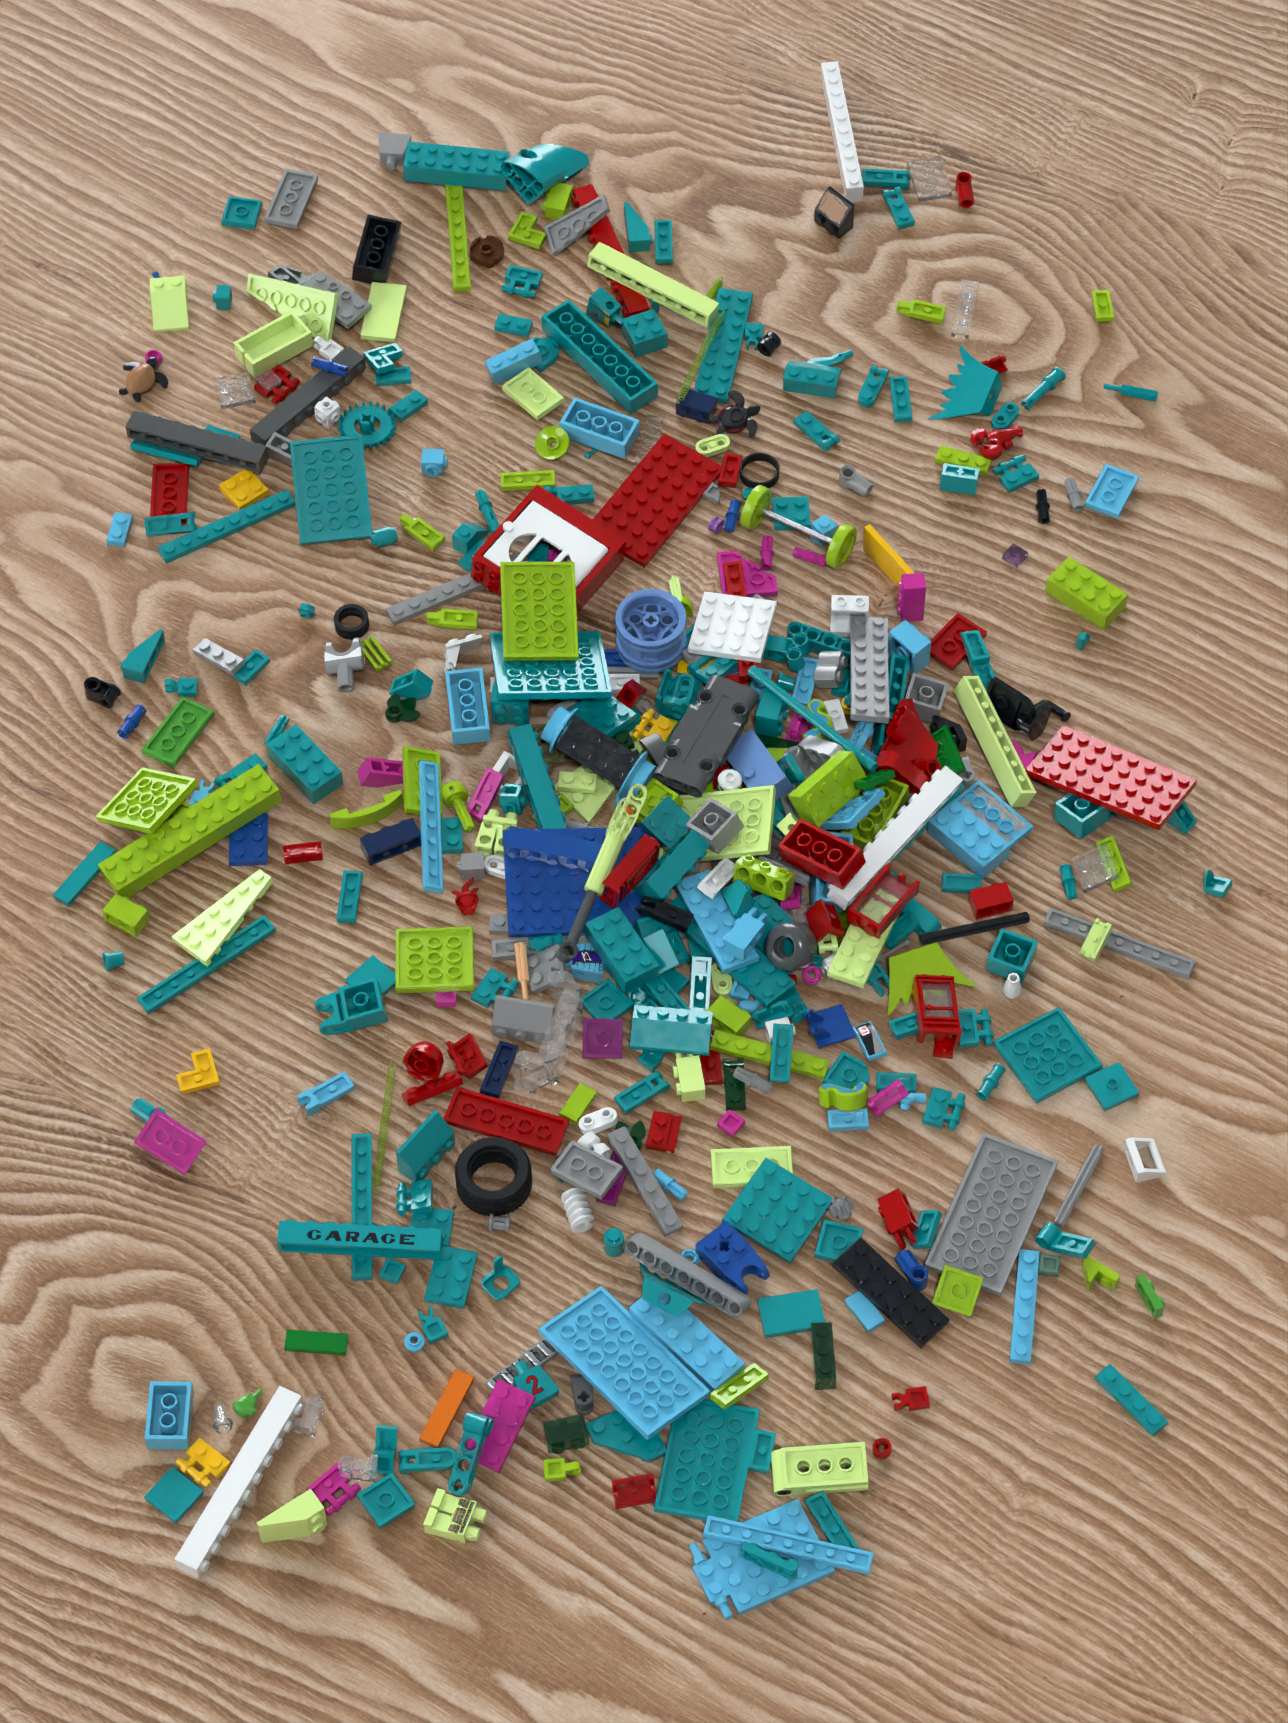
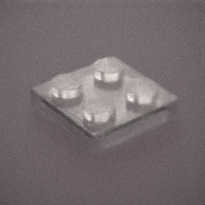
[213,371,256,410]
[1071,843,1120,893]

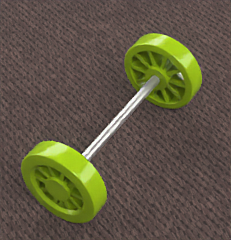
[740,485,857,569]

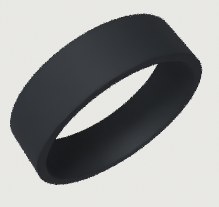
[740,453,780,488]

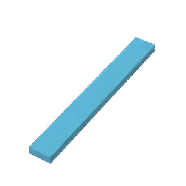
[418,760,443,894]
[703,1515,874,1575]

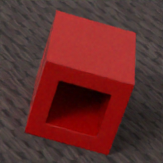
[616,679,647,709]

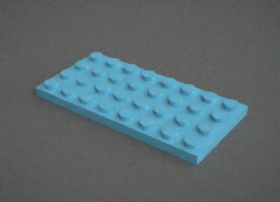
[539,1286,710,1440]

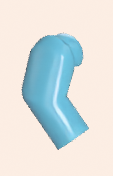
[737,999,762,1014]

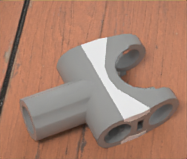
[324,637,365,693]

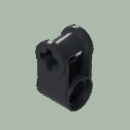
[84,677,121,708]

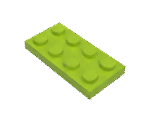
[402,746,443,817]

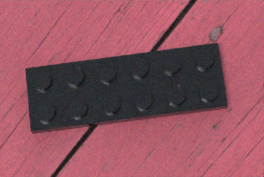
[832,1237,950,1349]

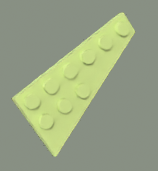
[246,274,339,342]
[554,730,645,824]
[172,869,273,967]

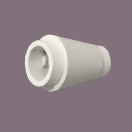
[1002,973,1022,999]

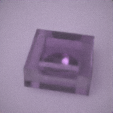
[1002,543,1028,568]

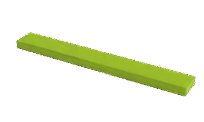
[445,185,471,292]

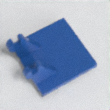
[803,1004,856,1049]

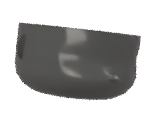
[765,922,817,971]

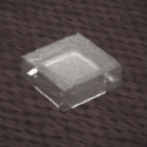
[256,369,281,392]

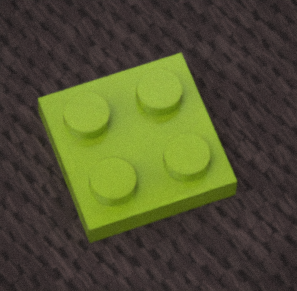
[932,1265,984,1317]

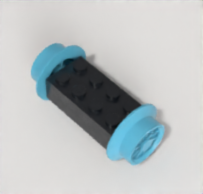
[540,706,657,797]

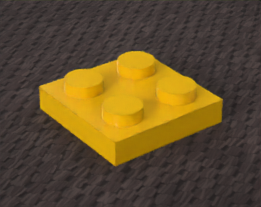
[218,469,269,510]

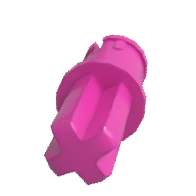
[760,535,774,571]

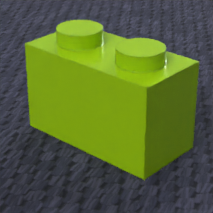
[542,183,573,220]
[102,894,150,937]
[706,995,751,1036]

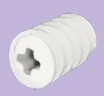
[561,1187,594,1233]

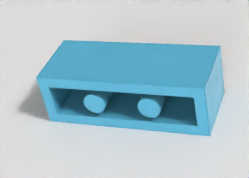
[485,339,543,385]

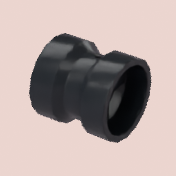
[757,332,781,356]

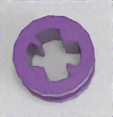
[708,516,725,534]

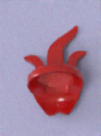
[451,877,479,915]

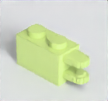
[672,1053,705,1102]

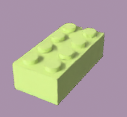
[233,310,313,378]

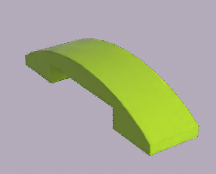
[329,790,403,829]

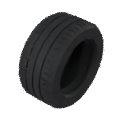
[455,1137,532,1216]

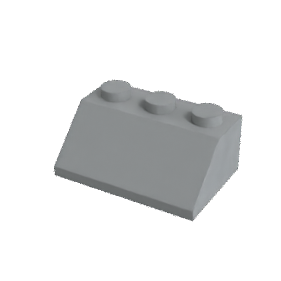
[492,995,555,1045]

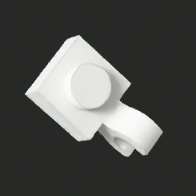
[313,336,344,360]

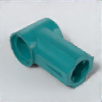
[130,1097,167,1123]

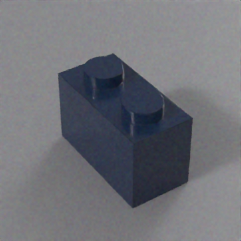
[676,388,717,424]

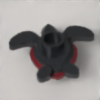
[708,390,761,437]

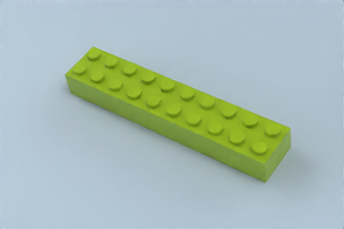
[98,764,282,898]

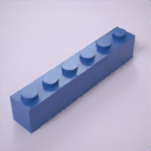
[505,826,624,872]

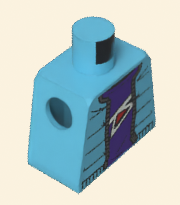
[566,943,604,984]

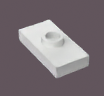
[823,698,849,734]

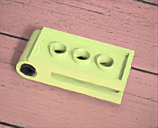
[771,1442,869,1496]

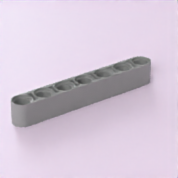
[623,1232,751,1318]

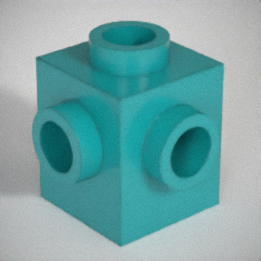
[499,784,528,814]

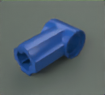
[894,1250,928,1291]

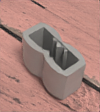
[814,651,848,688]

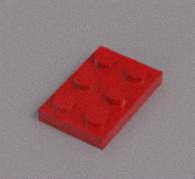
[930,613,987,671]

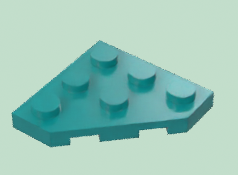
[585,1410,666,1463]

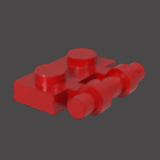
[254,364,300,405]

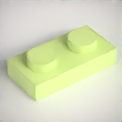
[557,771,597,794]

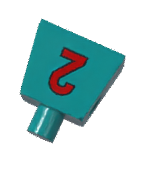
[512,1360,560,1411]

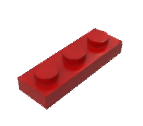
[402,1071,464,1106]

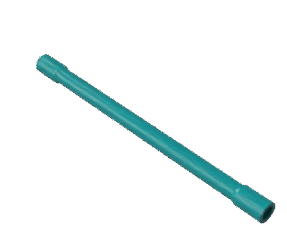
[747,665,878,773]

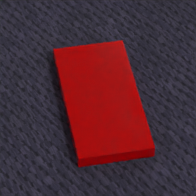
[150,463,190,524]

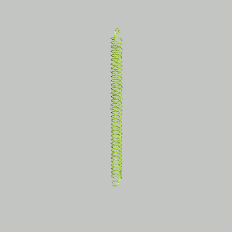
[677,311,724,404]
[372,1060,396,1193]

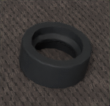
[334,604,369,640]

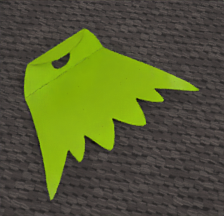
[888,942,977,1015]

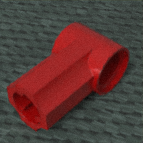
[955,171,974,208]

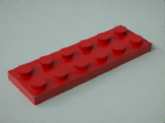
[443,1087,569,1156]

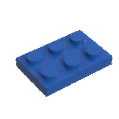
[229,813,269,866]

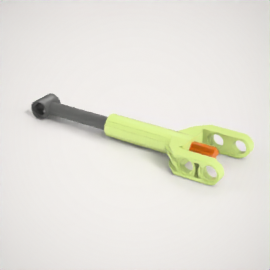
[556,784,647,963]

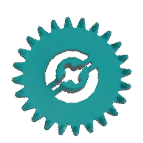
[338,400,397,450]

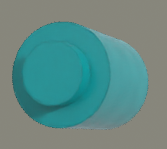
[604,1228,624,1257]

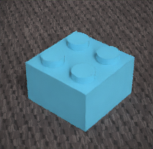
[888,620,931,674]

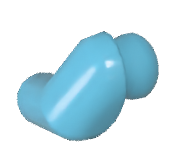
[899,1093,926,1110]

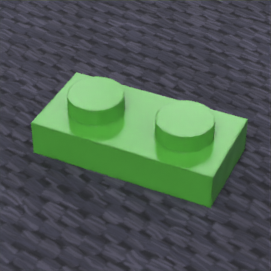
[1135,1274,1165,1319]

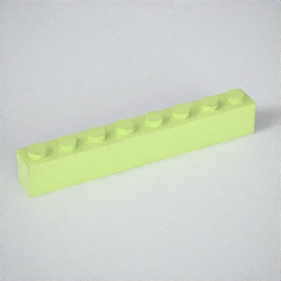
[587,242,719,328]
[953,676,1037,807]

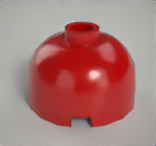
[403,1041,444,1081]

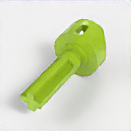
[668,576,693,618]
[441,780,475,832]

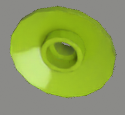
[535,426,570,460]

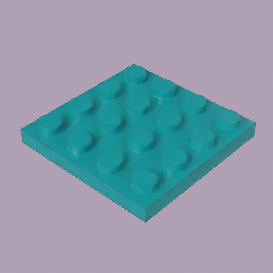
[722,1158,833,1264]

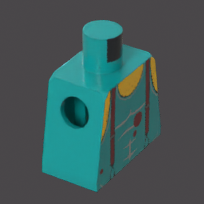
[586,286,624,329]

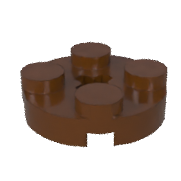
[470,235,504,268]

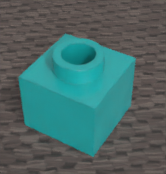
[213,285,232,310]

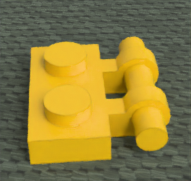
[631,708,677,746]
[176,1437,231,1488]

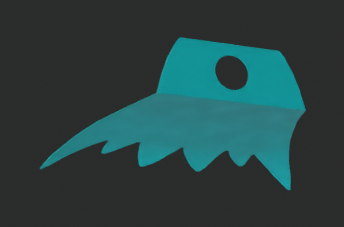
[928,345,1002,420]
[639,1262,713,1317]

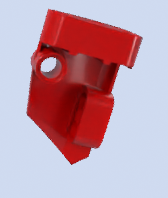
[873,698,941,795]

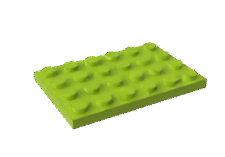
[500,562,579,661]

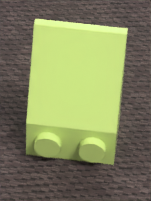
[150,276,189,332]
[257,1489,327,1543]

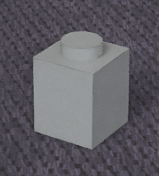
[457,853,485,880]

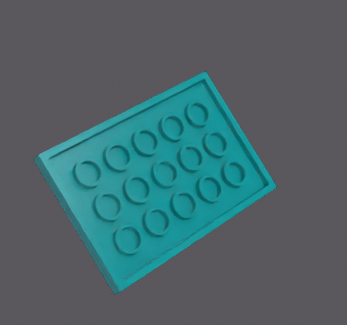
[290,434,372,546]
[654,1399,760,1522]

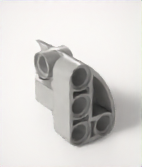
[780,735,845,820]

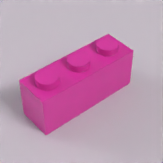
[896,573,926,622]

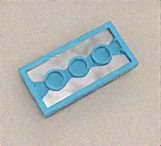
[956,780,1033,849]

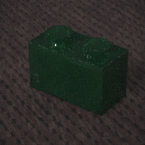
[542,1414,589,1454]

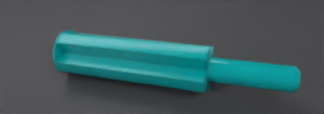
[1104,383,1158,401]

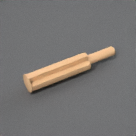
[514,942,529,1000]

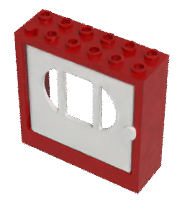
[471,485,626,614]

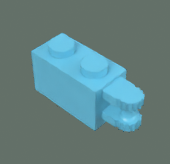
[722,907,768,961]

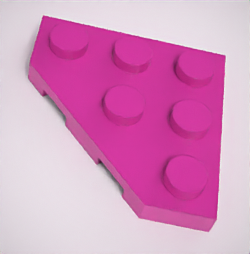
[717,551,778,598]

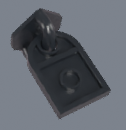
[987,676,1071,741]

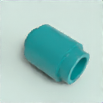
[370,526,398,548]

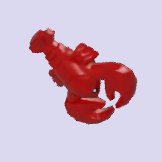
[970,425,1024,459]

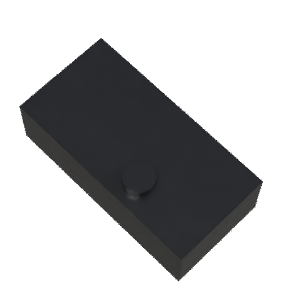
[352,214,401,284]

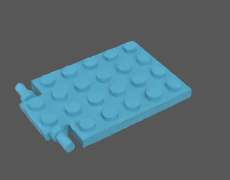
[689,1499,835,1620]

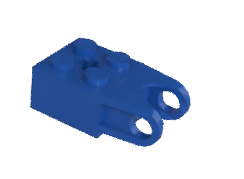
[696,1221,770,1295]

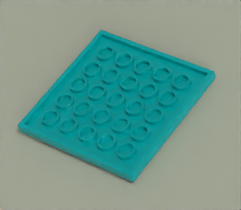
[489,631,612,701]

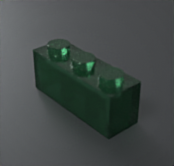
[810,1322,836,1390]

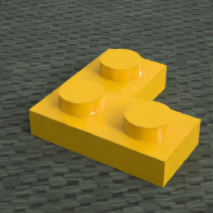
[176,1048,220,1095]

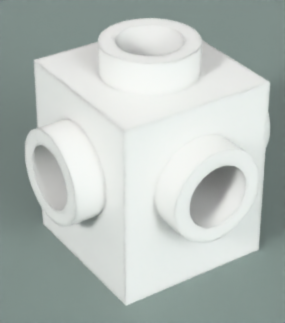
[314,396,340,430]

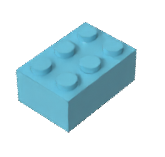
[145,1381,194,1450]

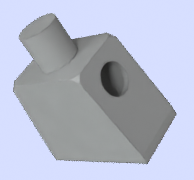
[379,132,411,171]

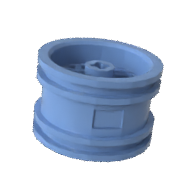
[615,589,686,673]

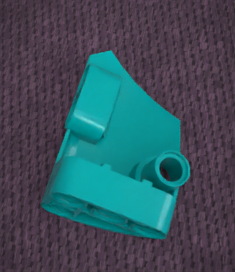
[501,144,589,204]

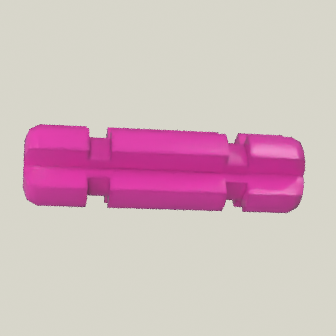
[793,547,827,567]

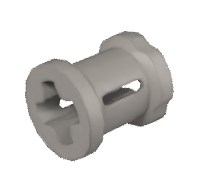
[488,1213,511,1233]

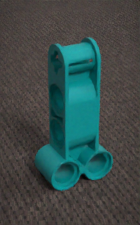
[762,633,811,672]
[448,1412,494,1495]

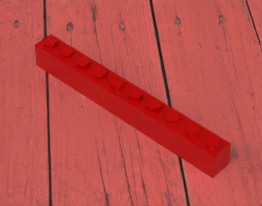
[571,184,650,318]

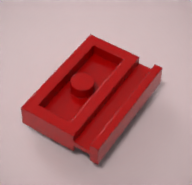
[646,1111,682,1154]

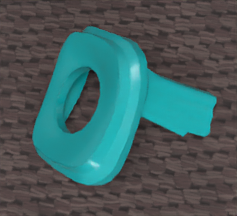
[481,1255,521,1301]

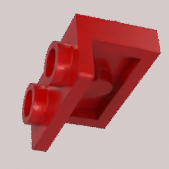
[446,1033,489,1079]

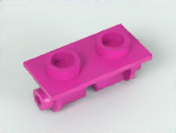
[785,705,810,742]
[867,1079,909,1117]

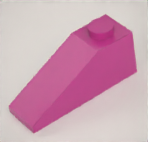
[357,757,403,788]

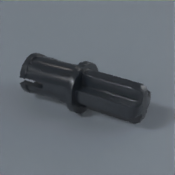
[1036,489,1050,524]

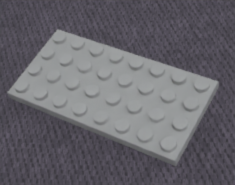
[924,1133,1059,1297]

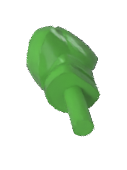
[233,1389,263,1418]

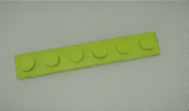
[710,1029,829,1080]

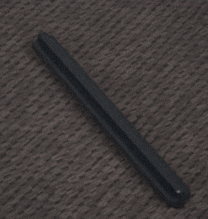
[919,912,1030,945]

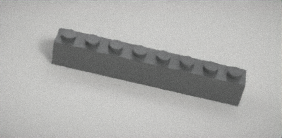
[250,346,366,446]
[125,411,268,473]

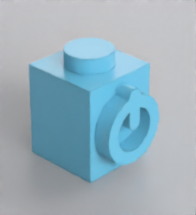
[421,449,448,477]
[809,514,837,548]

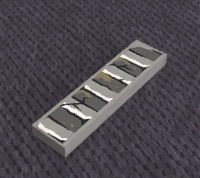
[485,1338,559,1392]

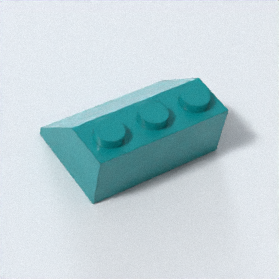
[783,360,842,399]
[396,1110,455,1182]

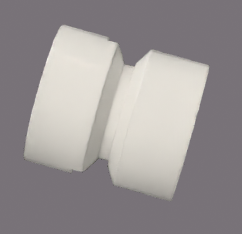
[577,1131,612,1159]

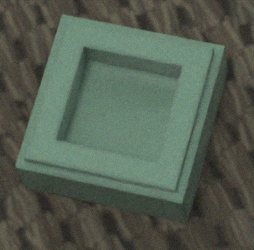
[1038,1254,1061,1278]

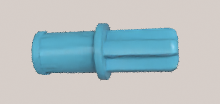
[653,1168,688,1200]

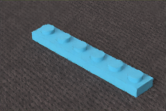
[1009,1249,1040,1365]

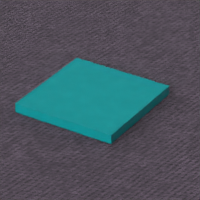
[993,1007,1103,1104]

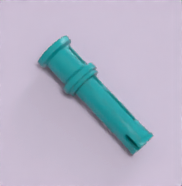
[1021,367,1066,410]

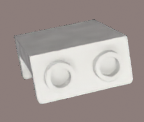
[830,595,869,637]

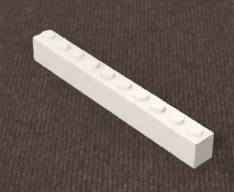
[821,61,864,202]
[827,766,963,911]
[175,1386,304,1578]

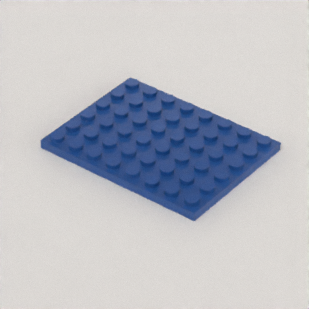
[502,827,658,937]

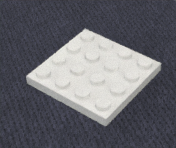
[688,591,777,663]

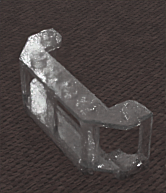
[513,967,584,1094]

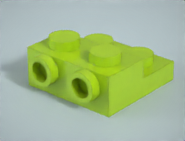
[629,778,683,819]

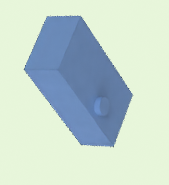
[727,728,794,801]

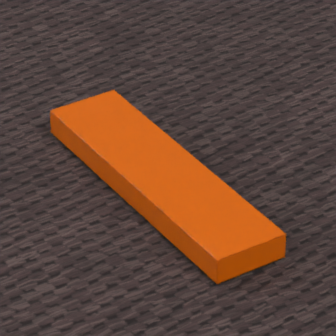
[419,1369,474,1448]

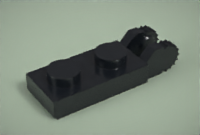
[637,896,694,933]

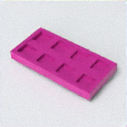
[468,1379,536,1473]

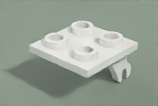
[444,634,482,672]

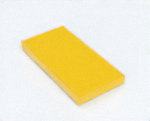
[863,524,914,587]

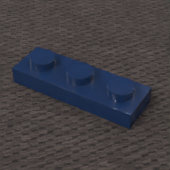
[480,1041,519,1099]

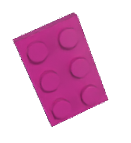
[134,1109,207,1175]

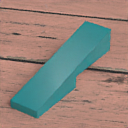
[960,630,995,692]

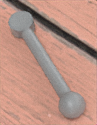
[877,939,911,963]

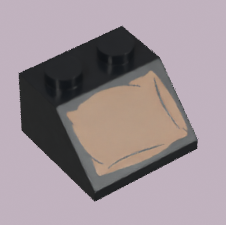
[814,186,854,239]

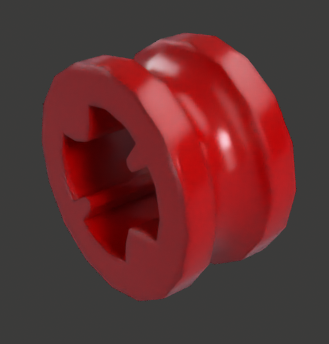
[872,1438,892,1460]

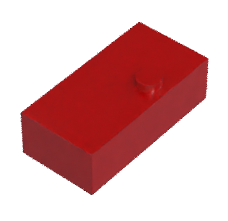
[778,818,866,890]

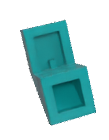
[372,1425,398,1474]

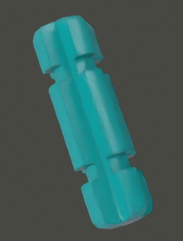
[264,714,289,744]

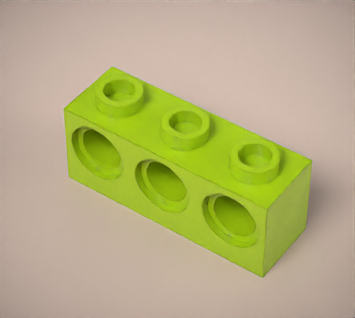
[733,854,796,901]

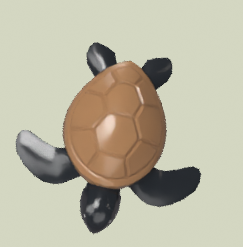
[119,356,168,402]

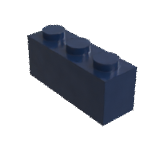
[360,818,421,866]

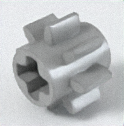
[828,1195,855,1220]

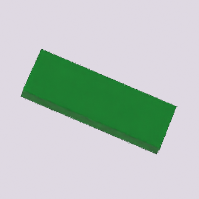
[284,1329,349,1356]

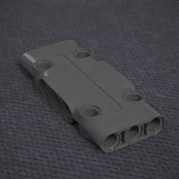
[652,675,760,797]

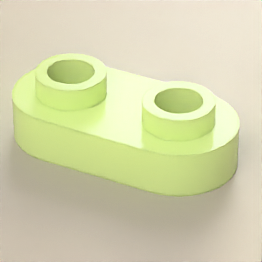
[696,434,730,458]
[711,963,733,998]

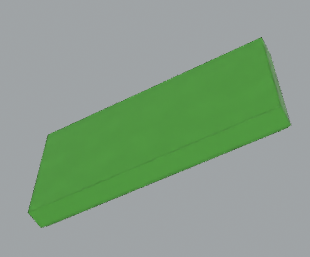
[142,696,215,769]

